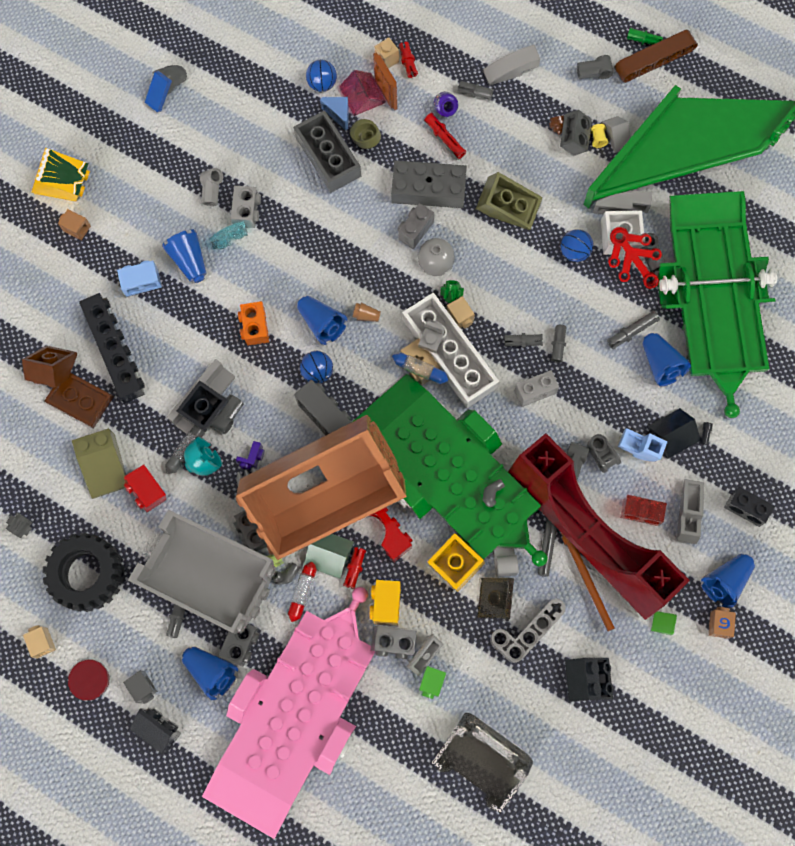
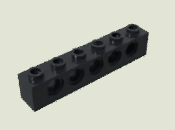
[79,293,145,404]

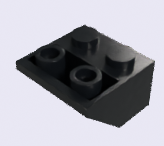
[565,658,613,702]
[130,707,181,754]

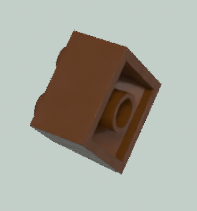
[22,346,77,388]

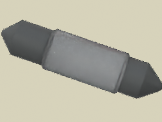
[165,425,205,474]

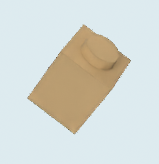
[374,38,399,69]
[447,296,475,328]
[23,625,56,659]

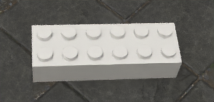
[402,292,499,408]

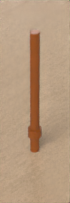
[561,533,615,632]

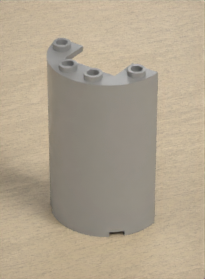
[128,509,276,634]

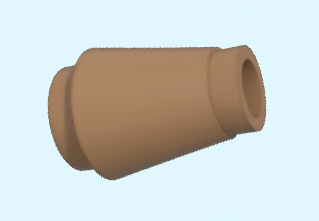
[352,302,381,322]

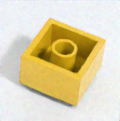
[427,533,485,592]
[369,580,401,626]

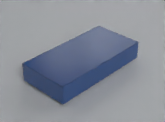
[144,71,172,112]

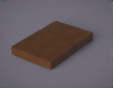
[44,373,114,429]

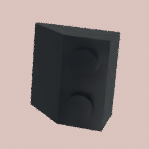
[176,380,229,432]

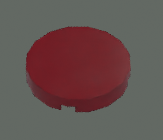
[68,660,110,701]

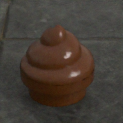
[549,115,564,135]

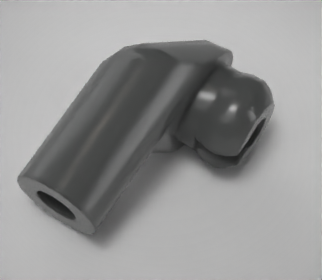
[482,479,505,507]
[272,562,301,585]

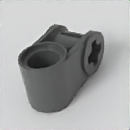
[587,434,621,473]

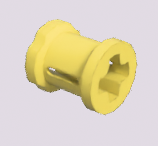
[590,124,609,148]

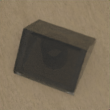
[477,578,514,622]

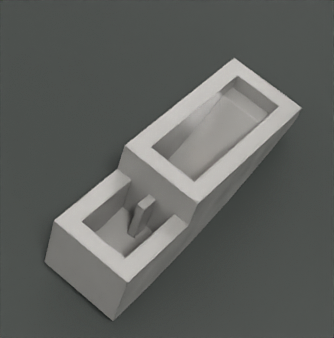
[483,44,540,86]
[593,191,652,215]
[677,479,704,544]

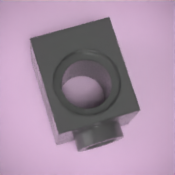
[123,670,158,704]

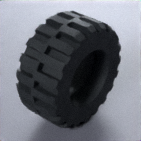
[42,533,125,612]

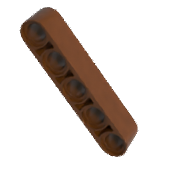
[614,30,698,83]

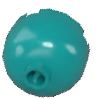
[184,437,222,476]

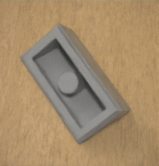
[407,634,443,676]

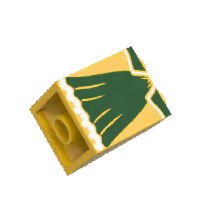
[31,148,90,202]

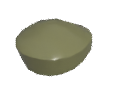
[350,119,381,149]

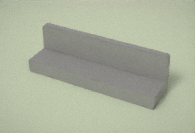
[167,359,235,435]

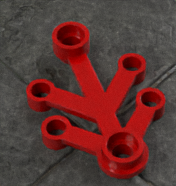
[608,227,662,289]

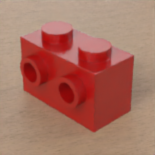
[123,464,166,513]

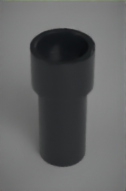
[701,422,713,445]

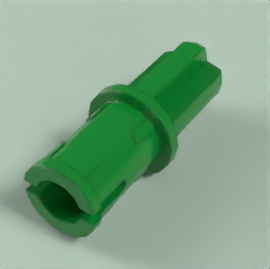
[627,28,663,45]

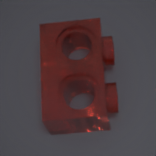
[620,495,667,526]

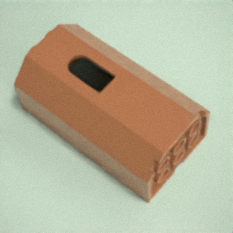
[236,415,407,560]

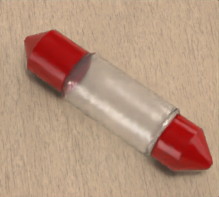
[288,562,317,622]

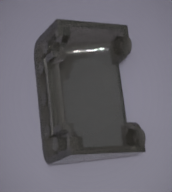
[431,712,533,814]

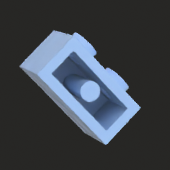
[117,261,162,297]

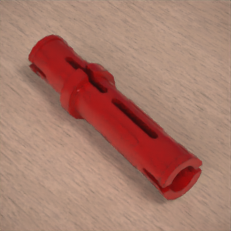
[424,113,467,159]

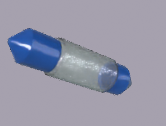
[392,353,448,384]

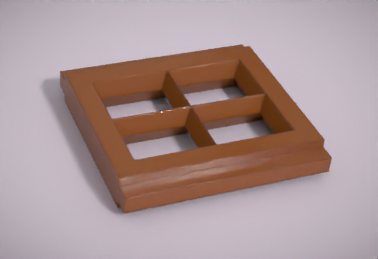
[373,52,398,111]

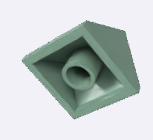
[304,534,354,579]

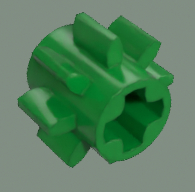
[440,280,464,303]

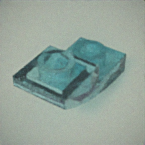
[210,221,248,249]

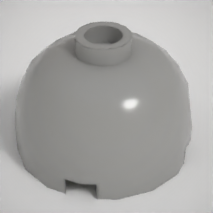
[418,238,455,276]

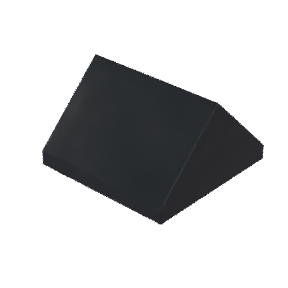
[647,408,701,459]

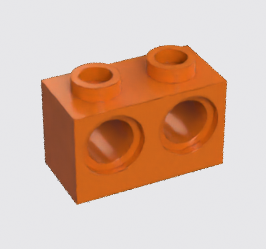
[238,301,269,346]

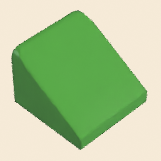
[651,611,677,636]

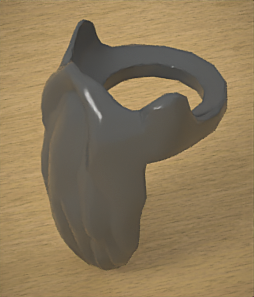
[153,65,187,94]

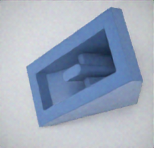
[320,97,349,131]

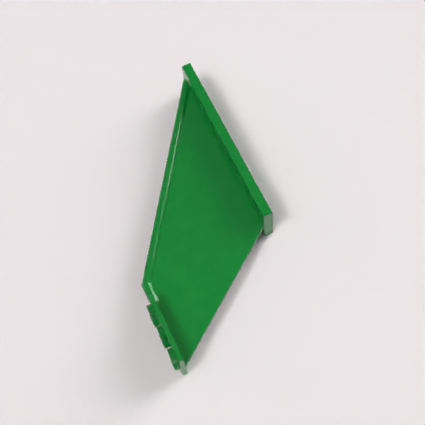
[583,85,795,209]

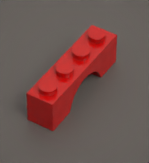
[369,507,413,562]

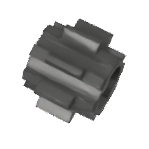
[6,513,32,538]

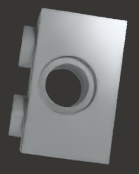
[514,370,559,407]

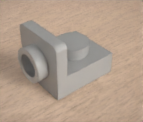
[418,321,445,353]

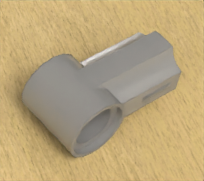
[200,168,223,206]

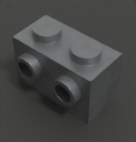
[398,203,435,250]

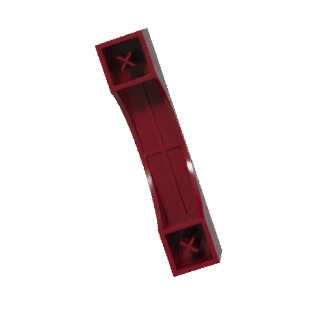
[508,433,690,620]

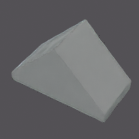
[601,116,631,153]

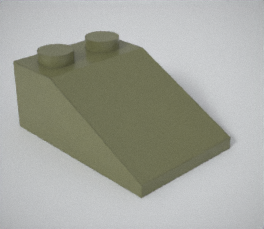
[476,172,543,230]
[72,428,126,499]

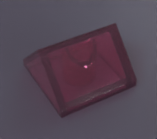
[339,70,386,116]

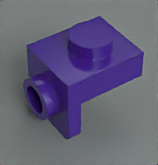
[236,441,265,470]

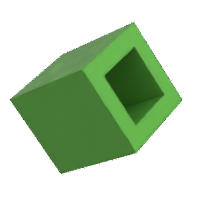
[419,666,446,699]

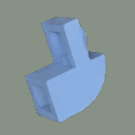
[618,428,667,462]

